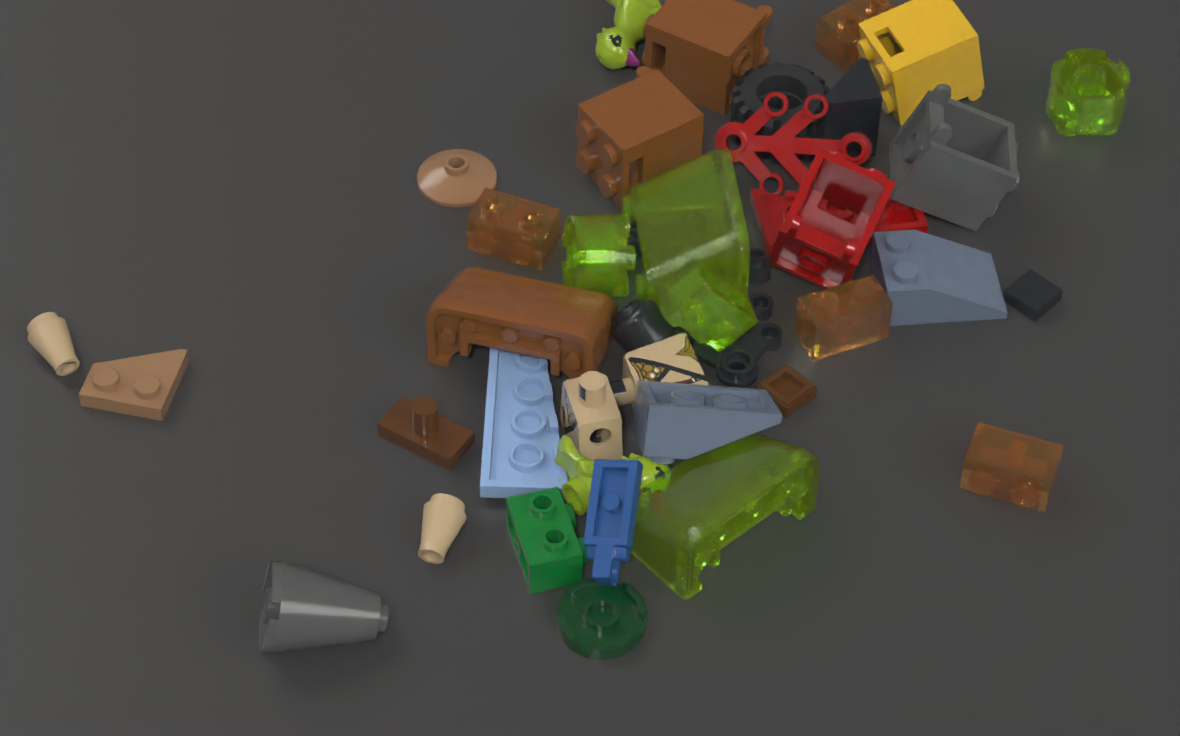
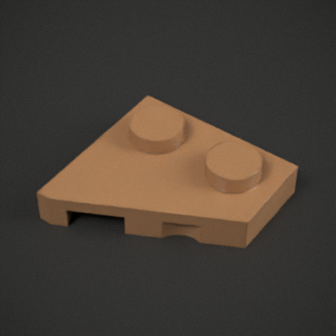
[79,349,189,421]

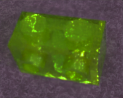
[656,257,758,352]

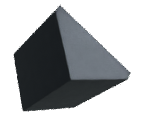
[815,57,883,157]

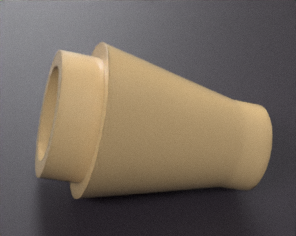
[27,312,80,376]
[418,493,467,564]

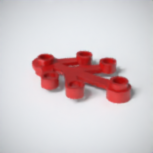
[715,92,872,196]

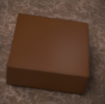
[756,364,817,419]

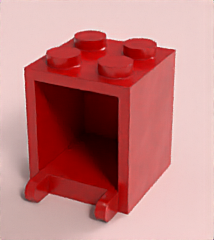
[770,148,896,297]

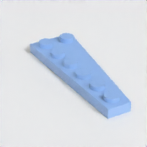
[480,347,568,500]

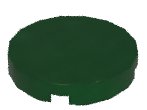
[555,578,648,660]

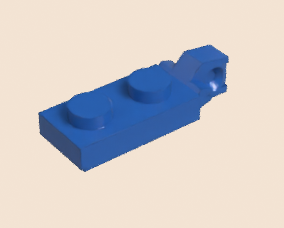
[583,459,643,586]

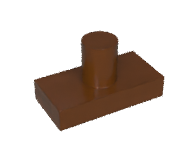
[377,396,475,471]

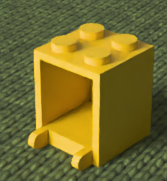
[856,0,985,126]

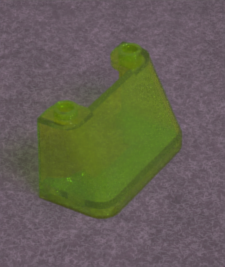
[622,149,750,315]
[630,433,821,601]

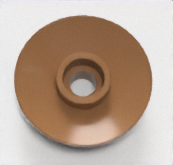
[417,149,497,208]

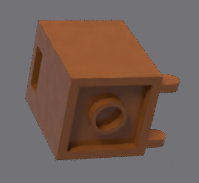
[642,0,773,116]
[575,66,704,210]

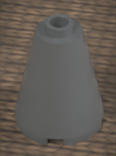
[259,560,388,653]

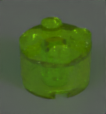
[1045,48,1131,136]
[562,214,636,298]

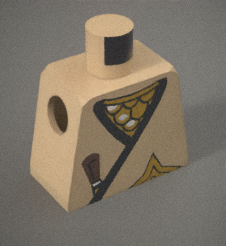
[609,332,709,410]
[560,371,623,460]

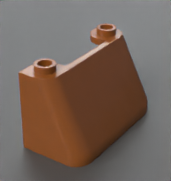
[426,267,618,379]

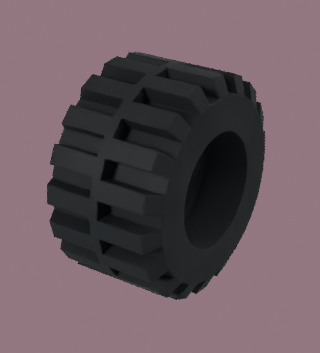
[730,62,830,164]

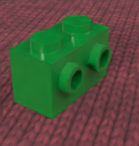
[506,487,589,595]

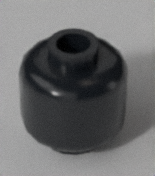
[612,298,675,353]

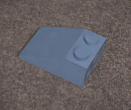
[869,230,1008,326]
[632,380,782,464]

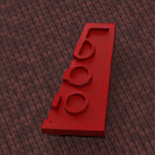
[750,189,928,256]

